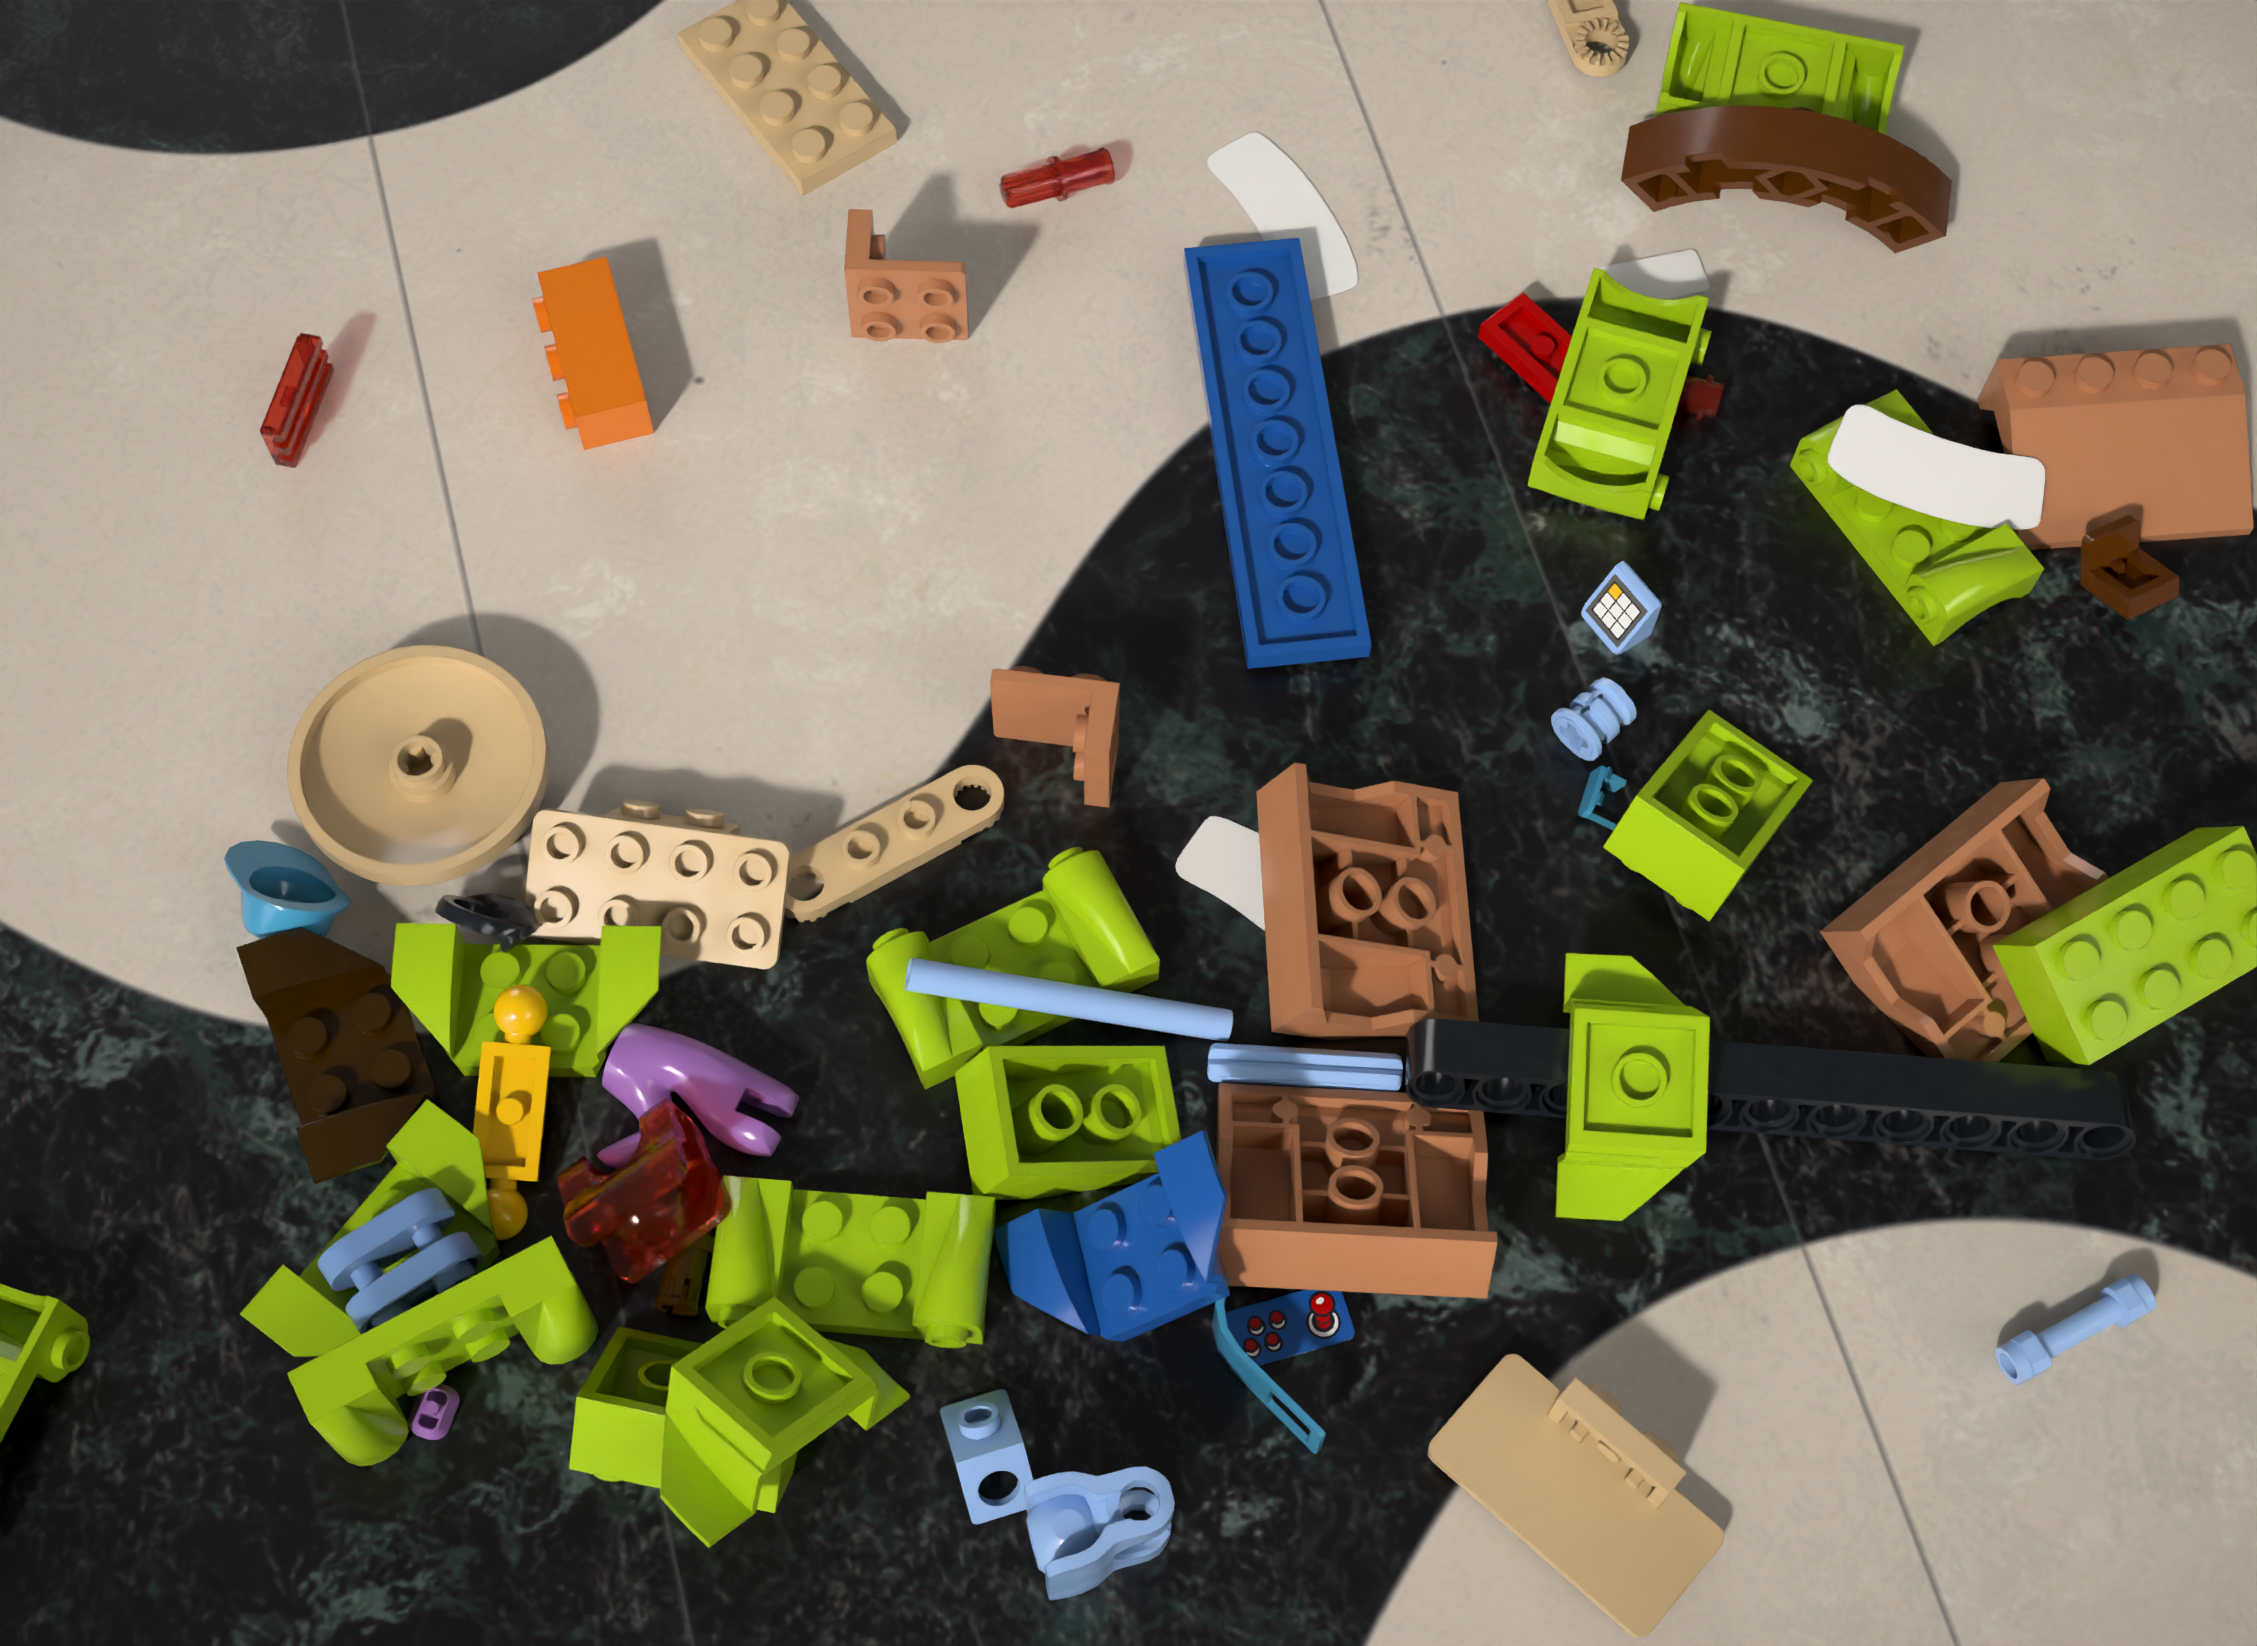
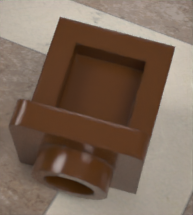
[2080,515,2180,620]

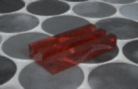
[260,333,334,468]

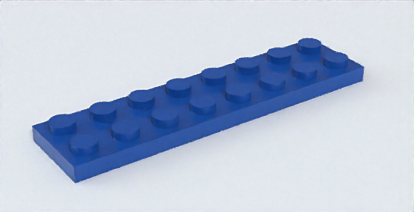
[1183,238,1371,669]

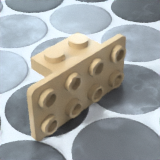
[524,800,791,969]
[1427,1354,1724,1639]

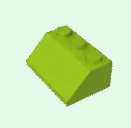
[569,1326,798,1513]

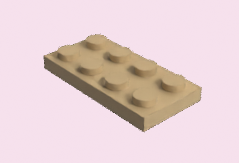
[677,0,897,196]

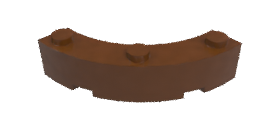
[1621,105,1952,253]

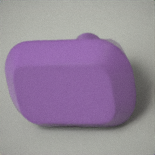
[408,1383,460,1440]

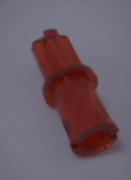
[999,147,1115,208]

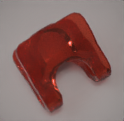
[557,1097,731,1283]

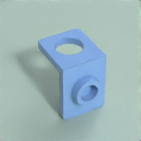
[940,1389,1033,1524]

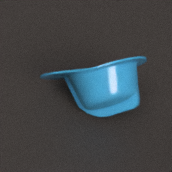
[224,840,351,939]

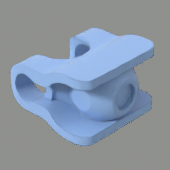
[1024,1466,1175,1600]

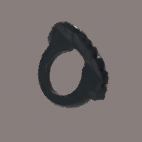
[435,893,538,953]

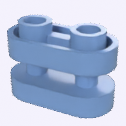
[317,1188,483,1334]

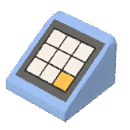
[1581,561,1662,655]

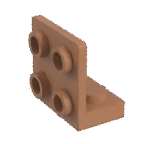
[844,209,969,343]
[990,666,1120,808]

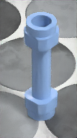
[1995,1274,2156,1385]

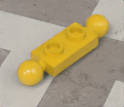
[473,985,552,1240]

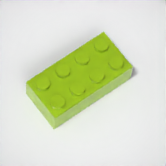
[1992,826,2257,1065]

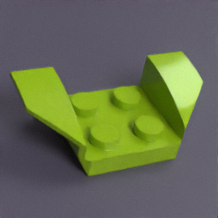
[391,923,662,1077]
[1555,953,1710,1221]
[240,1099,500,1357]
[660,1296,910,1548]

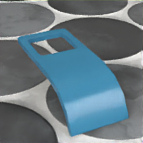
[1212,1277,1326,1454]

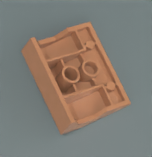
[1977,344,2254,550]
[1256,763,1479,1040]
[1820,778,2109,1063]
[1216,1083,1498,1299]

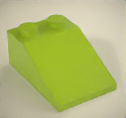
[1603,710,1813,922]
[955,1046,1182,1200]

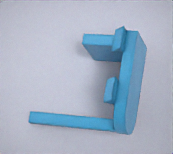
[1578,765,1627,831]

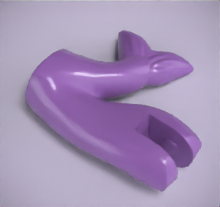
[597,1023,799,1203]

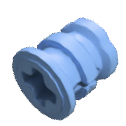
[1551,677,1637,761]

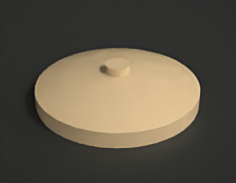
[287,645,550,886]

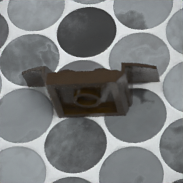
[236,927,441,1184]

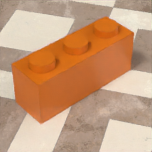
[532,256,654,450]

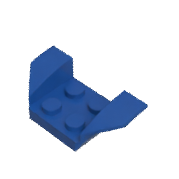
[993,1130,1230,1342]

